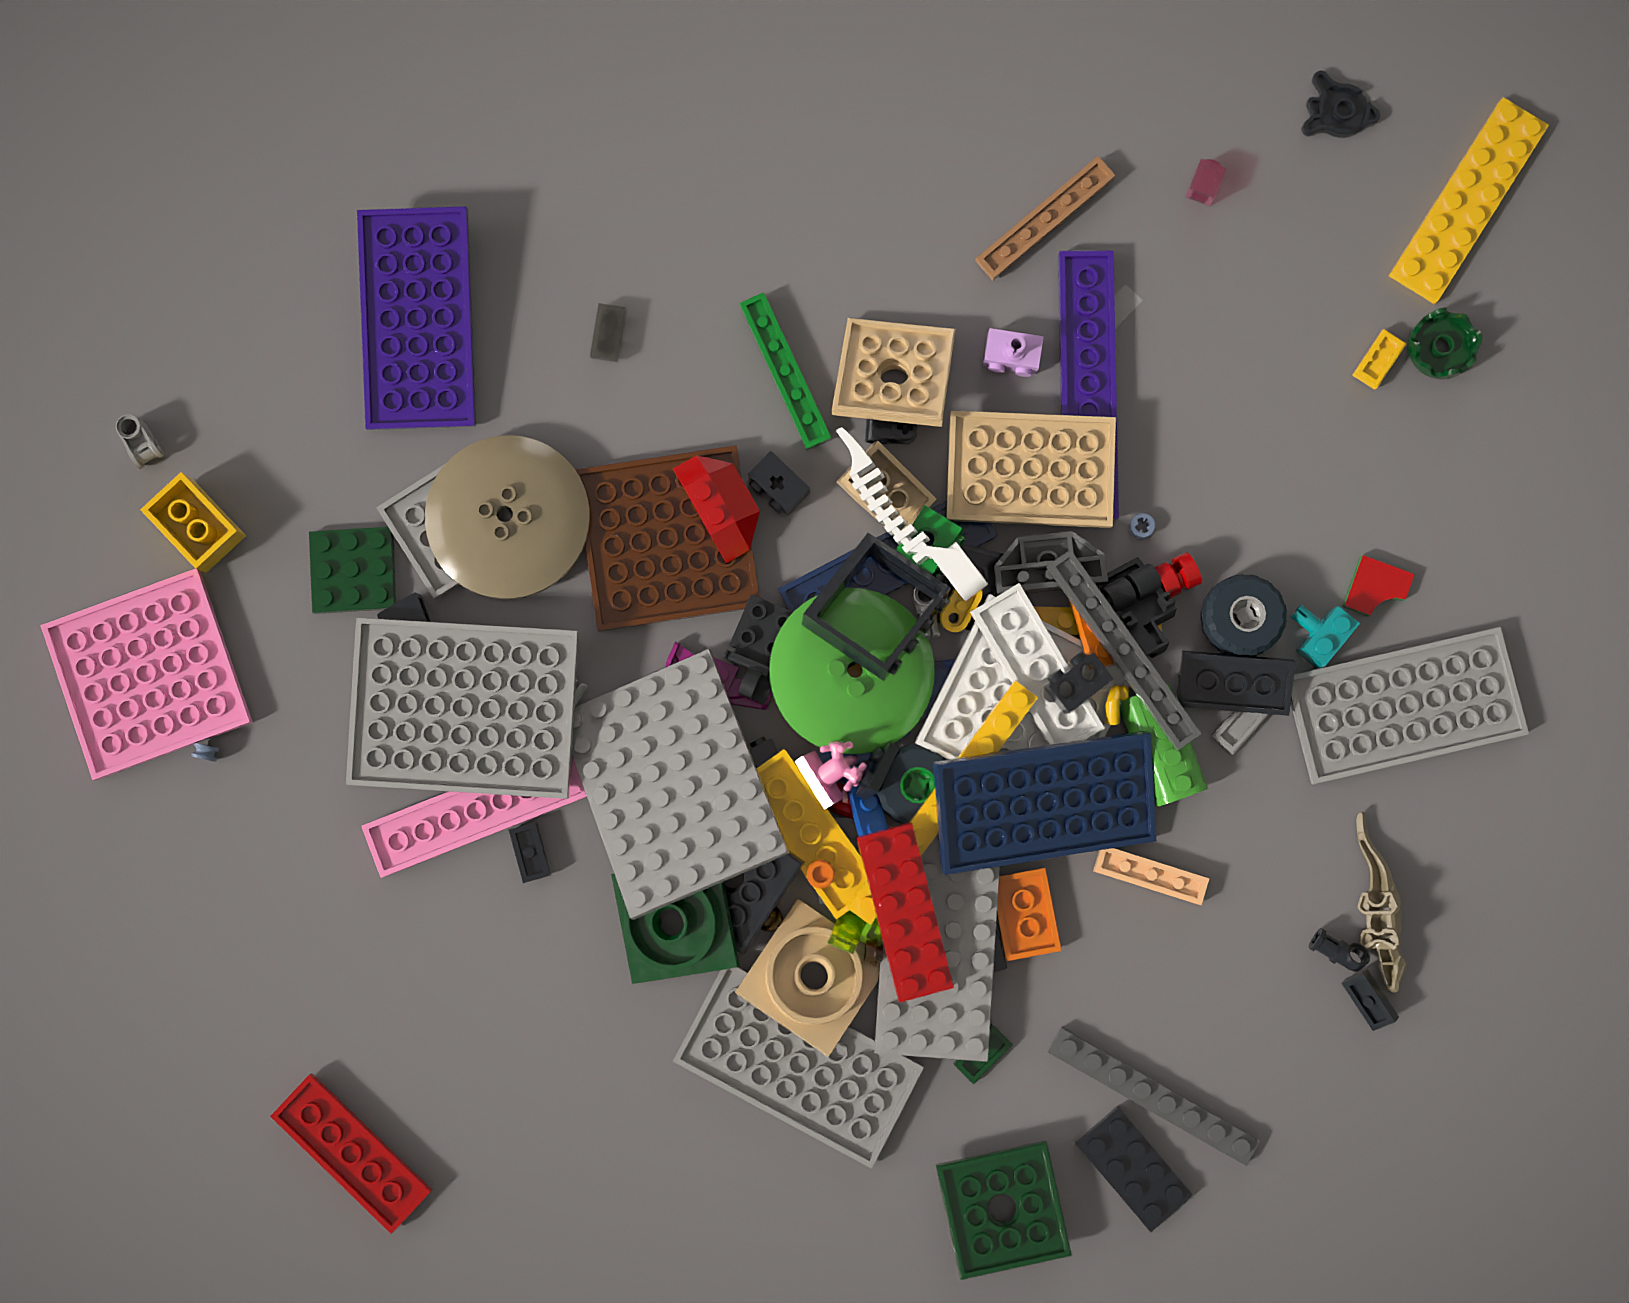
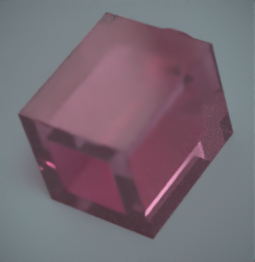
[1185,159,1227,206]

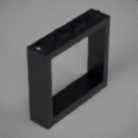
[802,533,950,681]

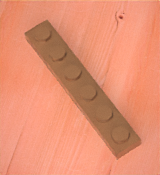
[975,156,1116,281]

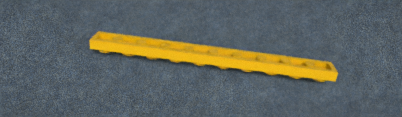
[847,680,1038,925]

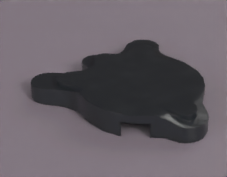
[1301,70,1380,138]

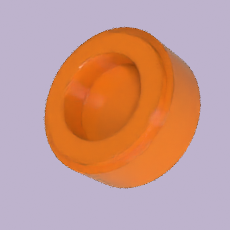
[806,859,835,889]

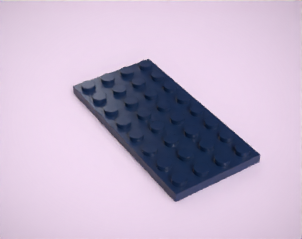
[933,731,1157,875]

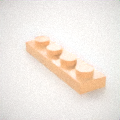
[1093,848,1209,905]

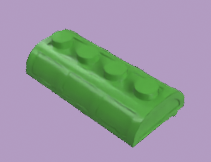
[1120,684,1208,807]

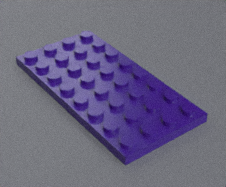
[357,206,476,430]

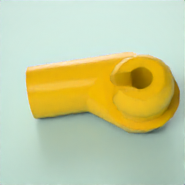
[1105,684,1129,725]

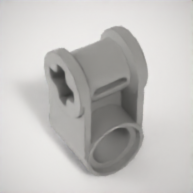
[115,414,165,469]

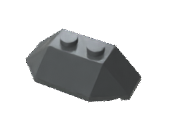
[994,531,1108,594]

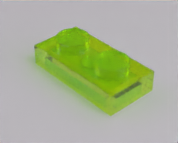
[827,911,866,954]

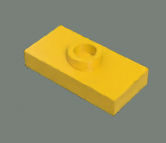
[1352,329,1407,390]

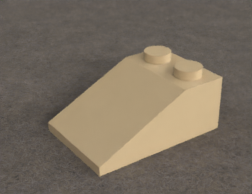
[836,441,936,531]

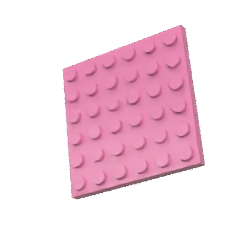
[40,569,253,780]

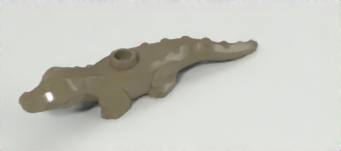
[1356,812,1407,993]

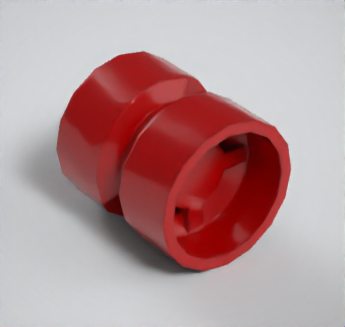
[1154,552,1202,599]

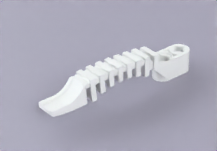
[836,427,988,601]

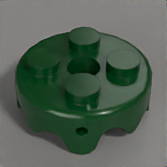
[1408,308,1483,379]

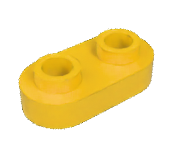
[940,587,982,632]

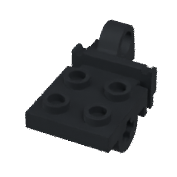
[1096,557,1177,658]
[724,594,793,705]

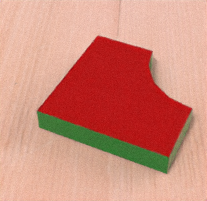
[1342,555,1415,616]

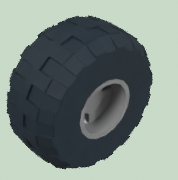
[1201,574,1287,656]

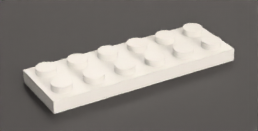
[970,583,1104,745]

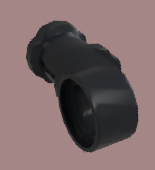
[1308,928,1370,972]

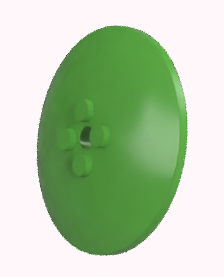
[769,588,935,754]

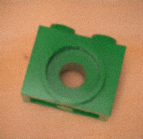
[895,505,965,578]

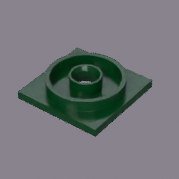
[611,873,740,984]
[935,1140,1072,1280]

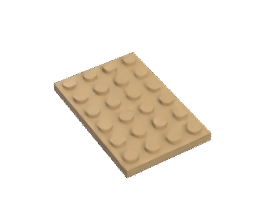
[946,411,1116,528]

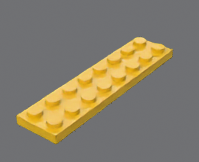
[1389,97,1549,304]

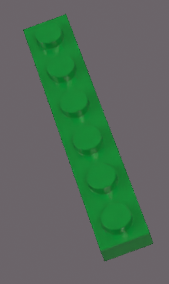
[739,292,831,450]

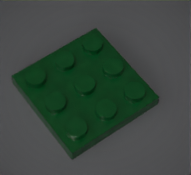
[309,527,396,614]

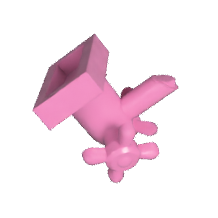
[795,741,867,809]

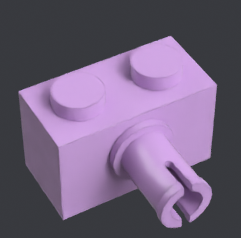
[982,328,1044,377]

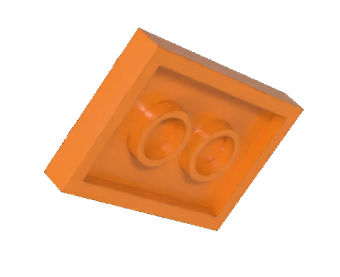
[997,868,1061,961]

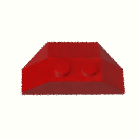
[673,455,760,564]

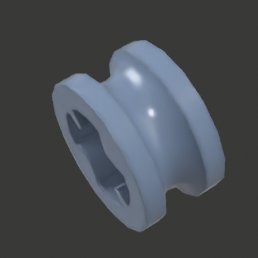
[1129,513,1155,540]
[191,743,220,762]

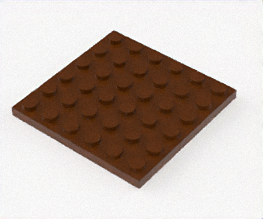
[575,445,760,632]

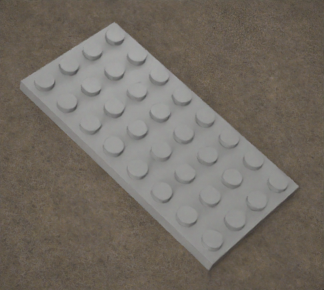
[1291,627,1529,785]
[874,827,1000,1062]
[673,967,924,1169]

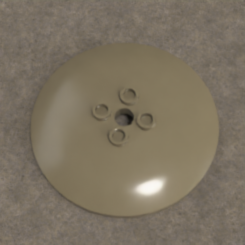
[425,435,590,599]

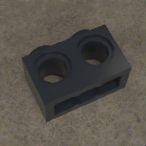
[1044,651,1114,714]

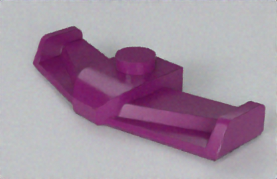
[666,641,773,710]

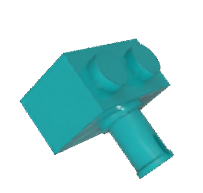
[1290,604,1360,669]

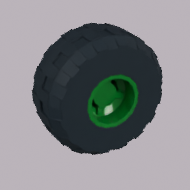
[877,744,948,825]

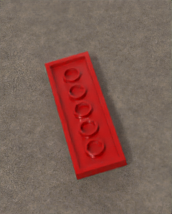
[856,822,954,1003]
[270,1073,432,1234]

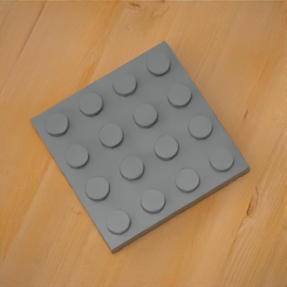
[376,464,513,600]

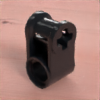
[865,419,917,445]

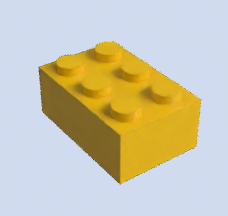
[140,472,246,573]

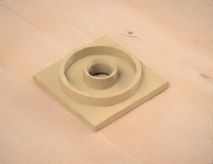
[832,318,956,427]
[735,899,880,1057]

